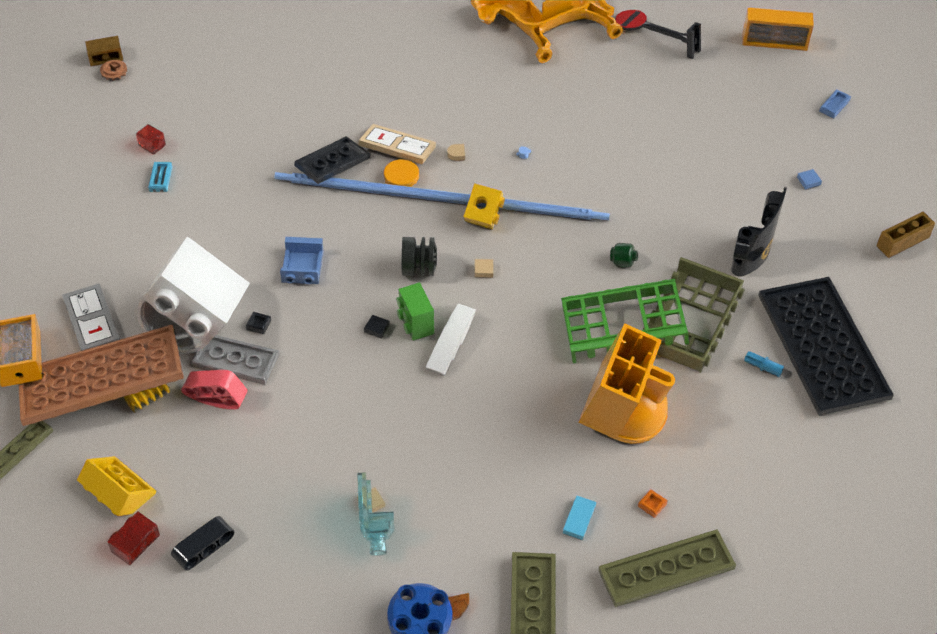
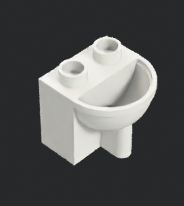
[137,237,250,354]

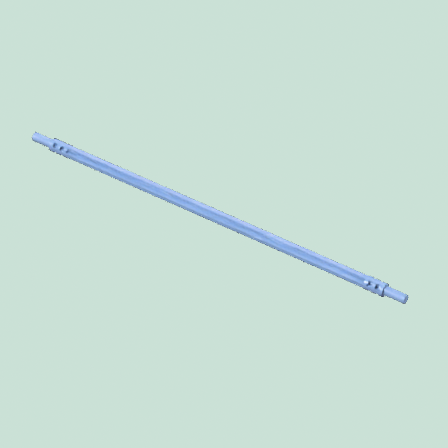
[274,172,610,220]

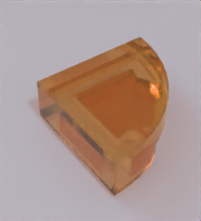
[448,593,470,620]

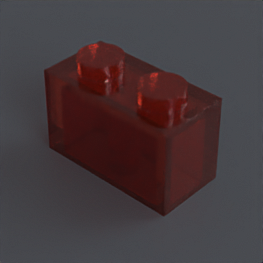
[107,511,160,566]

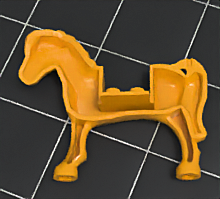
[471,0,623,63]

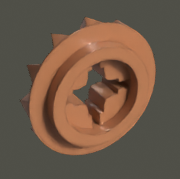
[100,60,128,81]

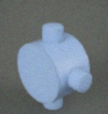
[516,146,531,159]

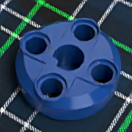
[387,583,452,634]

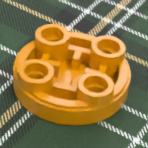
[384,159,419,187]

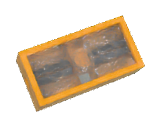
[742,8,814,51]
[0,314,42,387]

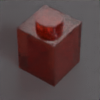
[136,124,166,155]

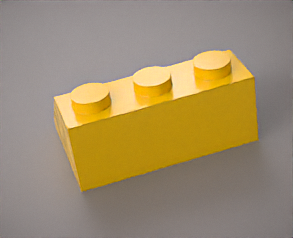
[77,456,157,516]

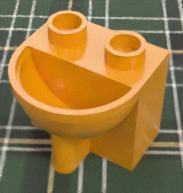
[578,323,675,444]

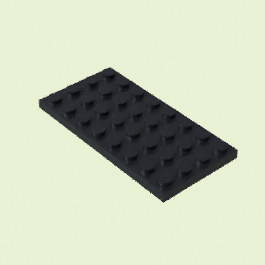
[758,277,894,416]

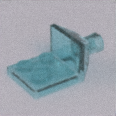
[357,472,395,556]

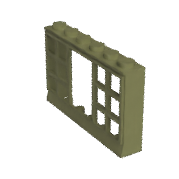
[643,257,745,373]

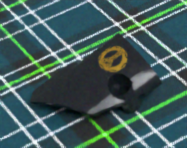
[731,187,787,277]

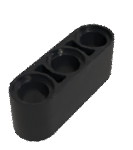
[171,516,235,571]

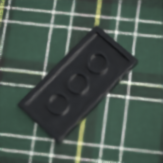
[294,136,370,184]

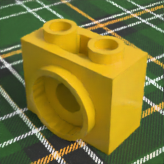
[463,183,505,229]

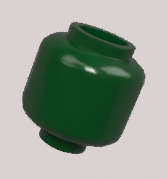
[610,243,638,267]

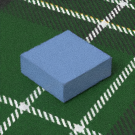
[797,169,822,189]

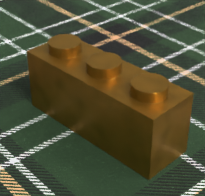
[876,212,935,258]

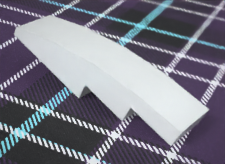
[426,303,476,376]

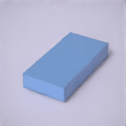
[819,89,851,119]

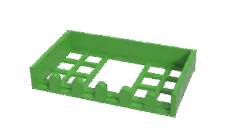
[561,279,689,363]

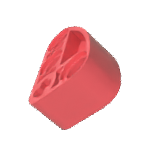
[181,370,247,410]

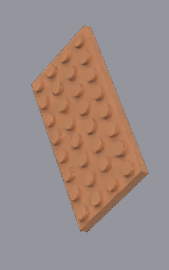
[19,324,184,426]

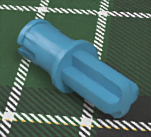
[744,351,784,377]

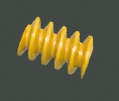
[124,384,170,413]

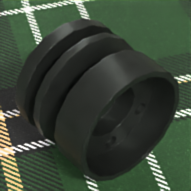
[401,237,437,276]

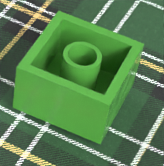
[396,282,434,341]

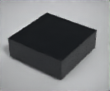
[246,312,271,334]
[364,315,390,338]

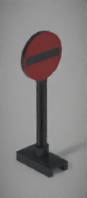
[615,10,701,59]

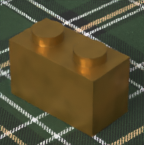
[85,35,124,66]

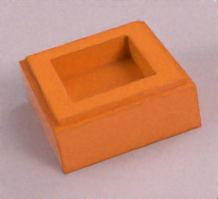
[638,489,668,518]

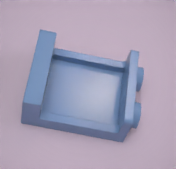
[280,237,324,284]

